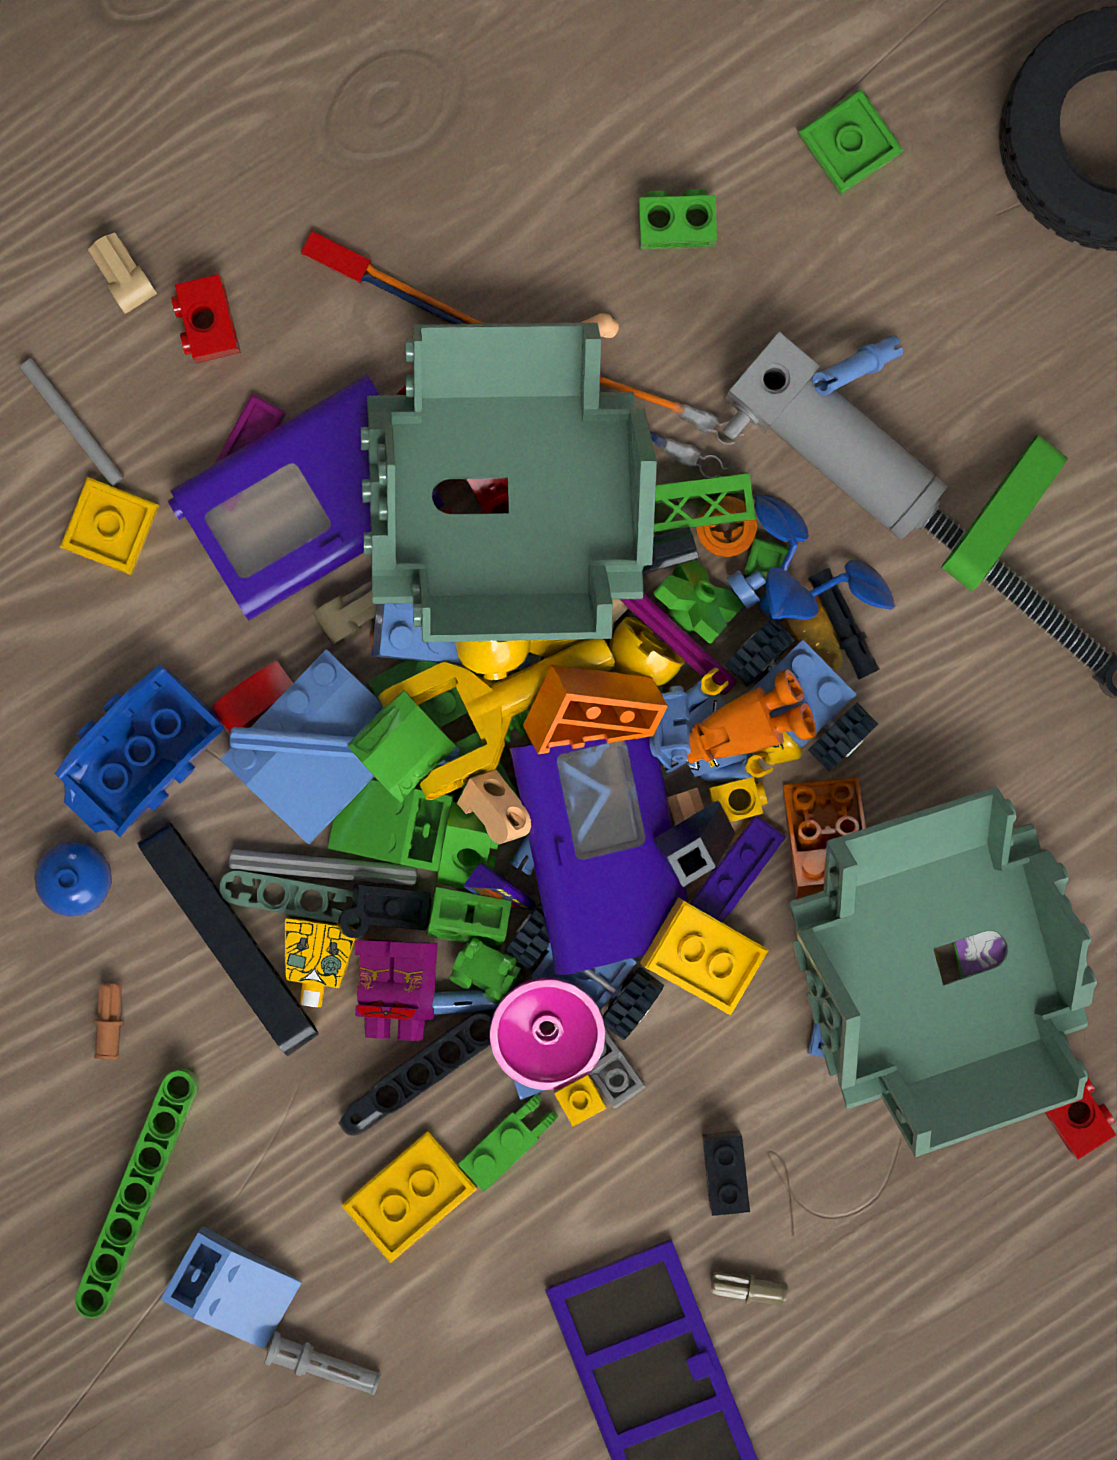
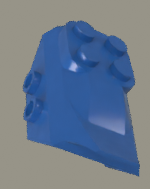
[55,664,225,837]

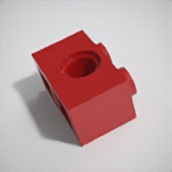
[171,274,241,363]
[1044,1078,1116,1160]

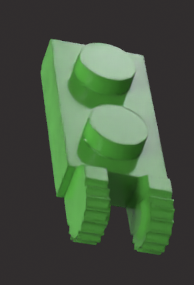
[458,1093,559,1192]

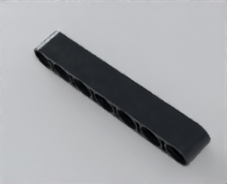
[137,821,319,1056]

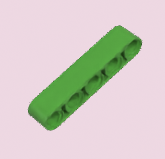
[941,435,1068,592]

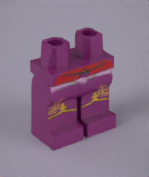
[355,939,438,1041]

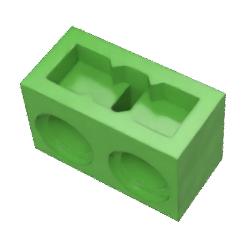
[638,189,717,250]
[426,887,512,950]

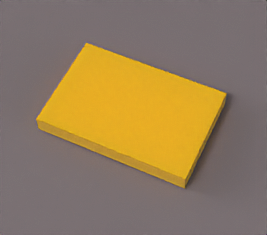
[640,897,769,1015]
[341,1130,477,1263]

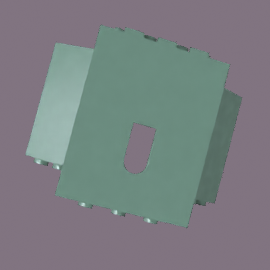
[361,323,657,642]
[789,787,1097,1157]

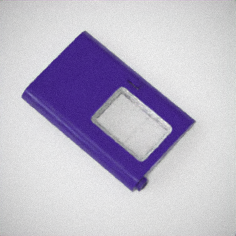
[168,374,444,621]
[510,737,689,975]

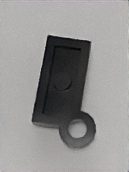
[338,884,431,938]

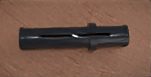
[808,568,880,680]

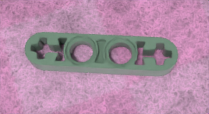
[220,870,359,925]

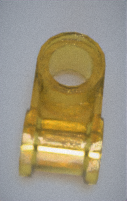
[786,602,843,673]

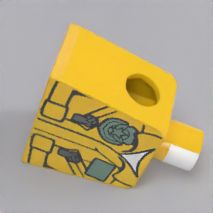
[285,917,358,1007]

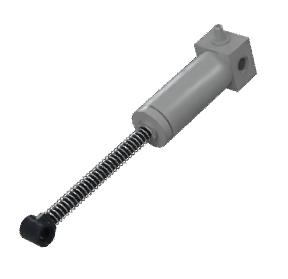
[723,332,1117,698]

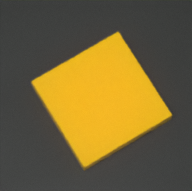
[60,477,160,575]

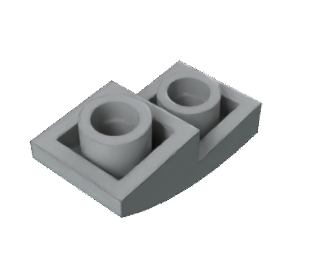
[589,1030,646,1109]

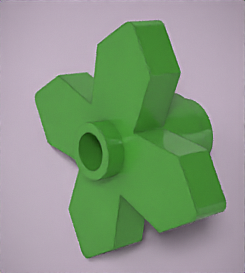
[654,560,744,643]

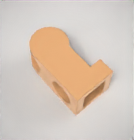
[457,770,531,844]

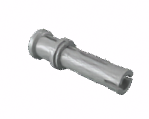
[264,1331,382,1396]

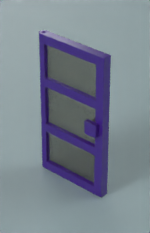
[545,1239,758,1460]

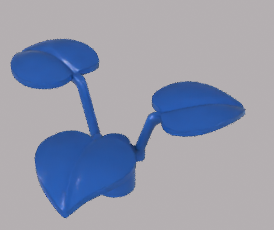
[753,494,896,622]

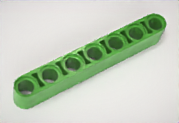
[74,1067,200,1318]

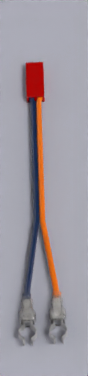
[301,231,744,479]

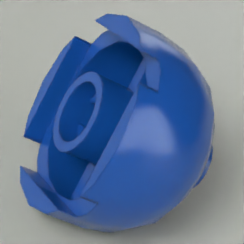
[34,841,112,917]

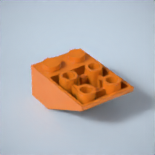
[783,777,866,899]

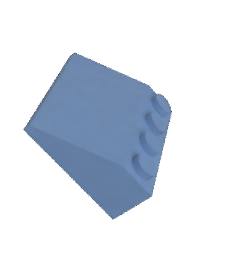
[220,649,383,844]

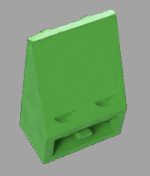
[328,780,454,872]

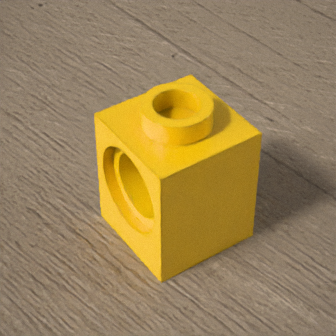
[708,777,768,822]
[554,1073,606,1127]

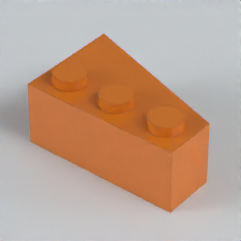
[523,665,668,755]

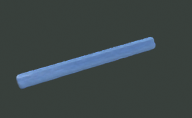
[229,727,459,765]

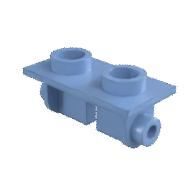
[649,686,691,769]

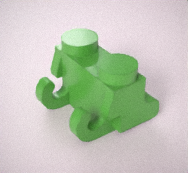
[449,938,523,1004]

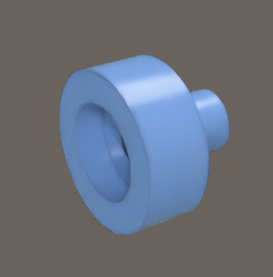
[726,570,766,609]

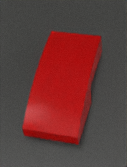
[211,660,293,735]

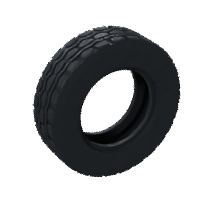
[999,6,1117,251]

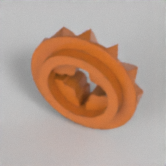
[696,496,757,557]

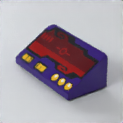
[464,864,536,910]

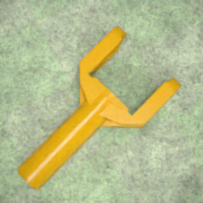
[378,639,615,800]

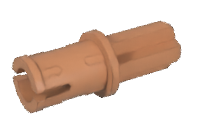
[93,983,124,1060]

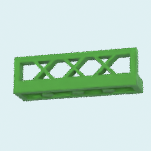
[654,473,755,533]

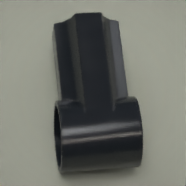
[642,527,698,577]

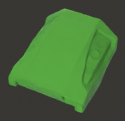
[348,689,456,802]

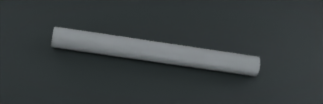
[20,358,124,487]

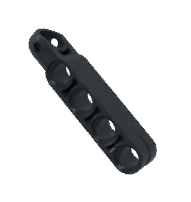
[338,1012,493,1136]

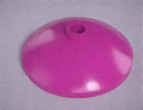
[490,978,605,1090]

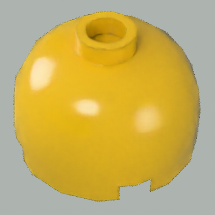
[609,617,685,687]
[454,640,531,680]

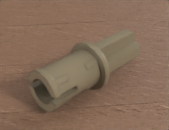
[711,1272,788,1308]

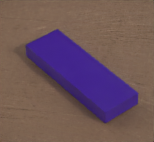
[689,815,786,923]

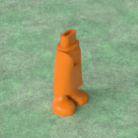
[687,669,817,764]

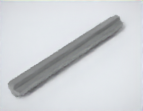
[229,849,417,886]

